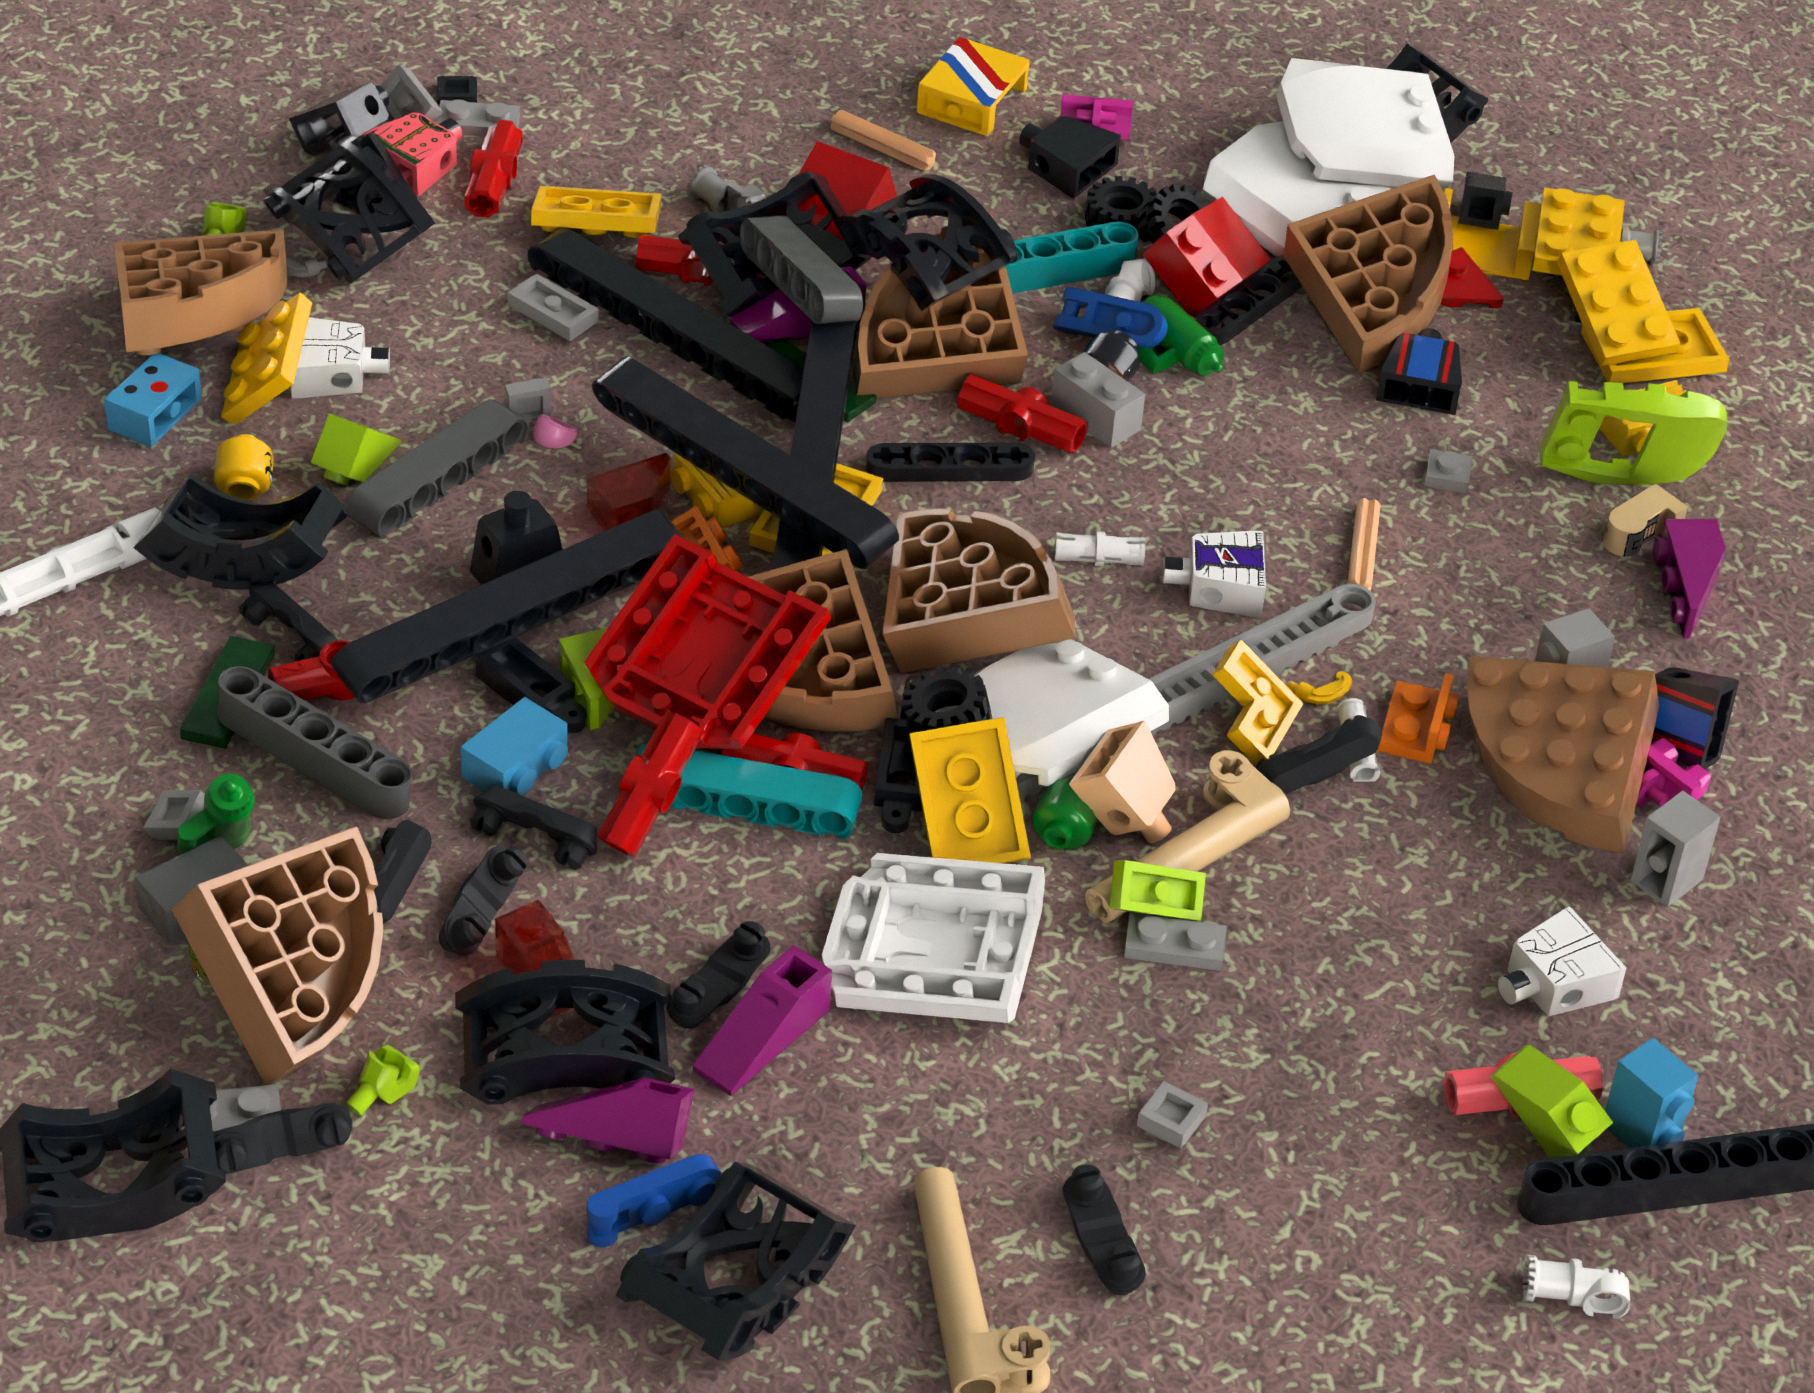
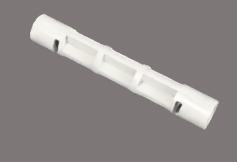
[0,507,159,617]

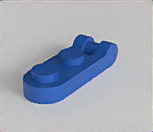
[1053,287,1168,348]
[587,1154,722,1247]

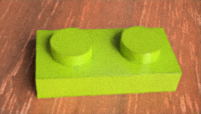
[1109,860,1206,921]

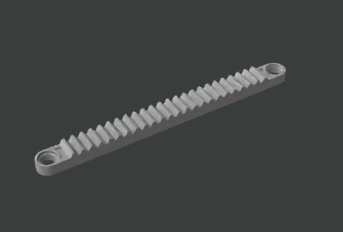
[1016,584,1376,802]

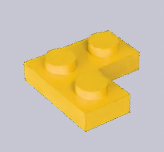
[1212,640,1303,765]

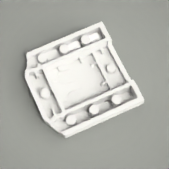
[1276,58,1454,192]
[1199,121,1393,257]
[935,639,1169,786]
[822,853,1045,1023]

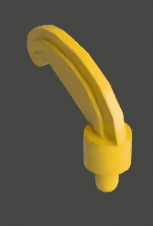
[1286,671,1352,705]

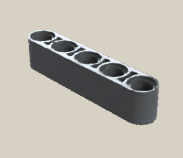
[740,216,863,324]
[346,399,529,539]
[217,666,412,819]

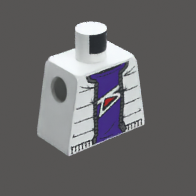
[1162,531,1266,618]

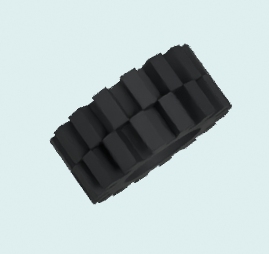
[1085,176,1156,240]
[1138,184,1211,244]
[902,666,992,734]

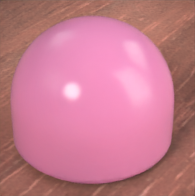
[533,414,578,448]

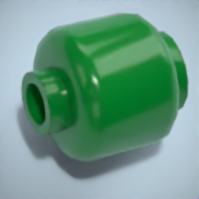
[1032,779,1098,850]

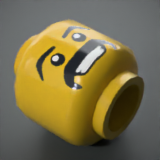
[213,434,274,500]

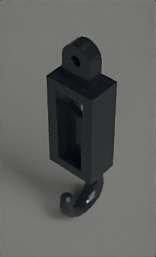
[476,637,587,733]
[874,675,922,834]

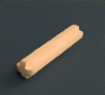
[830,110,936,171]
[1347,498,1381,591]

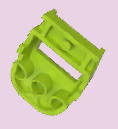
[1539,381,1727,485]

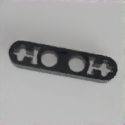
[1196,255,1302,345]
[866,442,1035,482]

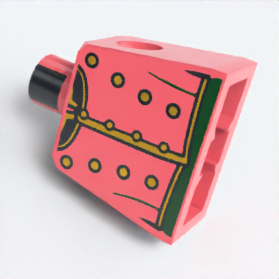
[362,112,462,196]

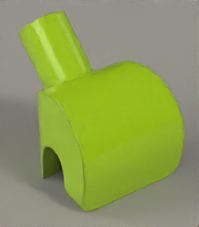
[202,202,247,236]
[345,1045,420,1116]

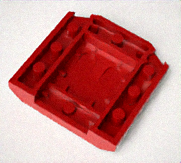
[584,534,831,749]

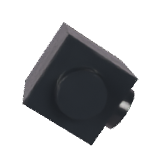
[1458,172,1513,230]

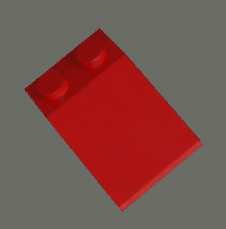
[1142,197,1271,317]

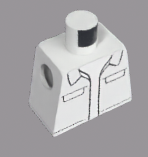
[291,317,390,398]
[1498,907,1626,1016]

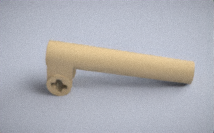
[1085,750,1290,924]
[913,1167,1050,1393]

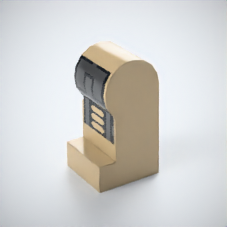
[1603,484,1688,557]

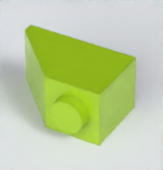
[311,413,402,486]
[559,627,613,730]
[1490,1044,1613,1158]

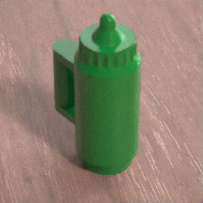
[1138,295,1224,376]
[176,773,254,856]

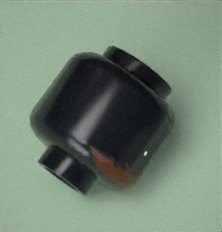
[1082,331,1141,382]

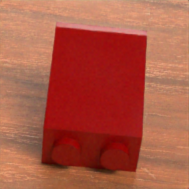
[798,141,897,240]

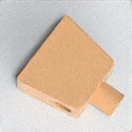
[1069,721,1175,843]

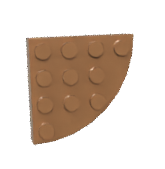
[1284,174,1453,374]
[852,214,1028,399]
[114,229,288,355]
[882,509,1076,673]
[748,549,898,732]
[1467,656,1660,854]
[172,826,383,1085]

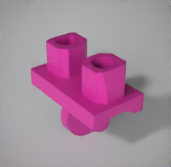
[1060,94,1133,141]
[1636,738,1711,807]

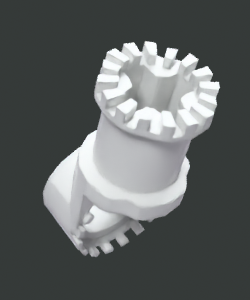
[1105,258,1156,302]
[1522,1254,1630,1319]

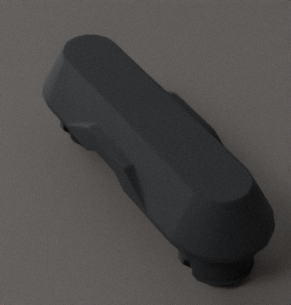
[239,581,338,662]
[1256,715,1382,795]
[469,785,597,870]
[374,820,432,924]
[438,846,527,956]
[666,921,771,1029]
[213,1103,352,1174]
[1062,1164,1146,1295]

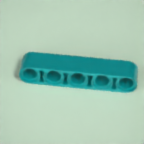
[1006,222,1139,294]
[635,743,863,840]

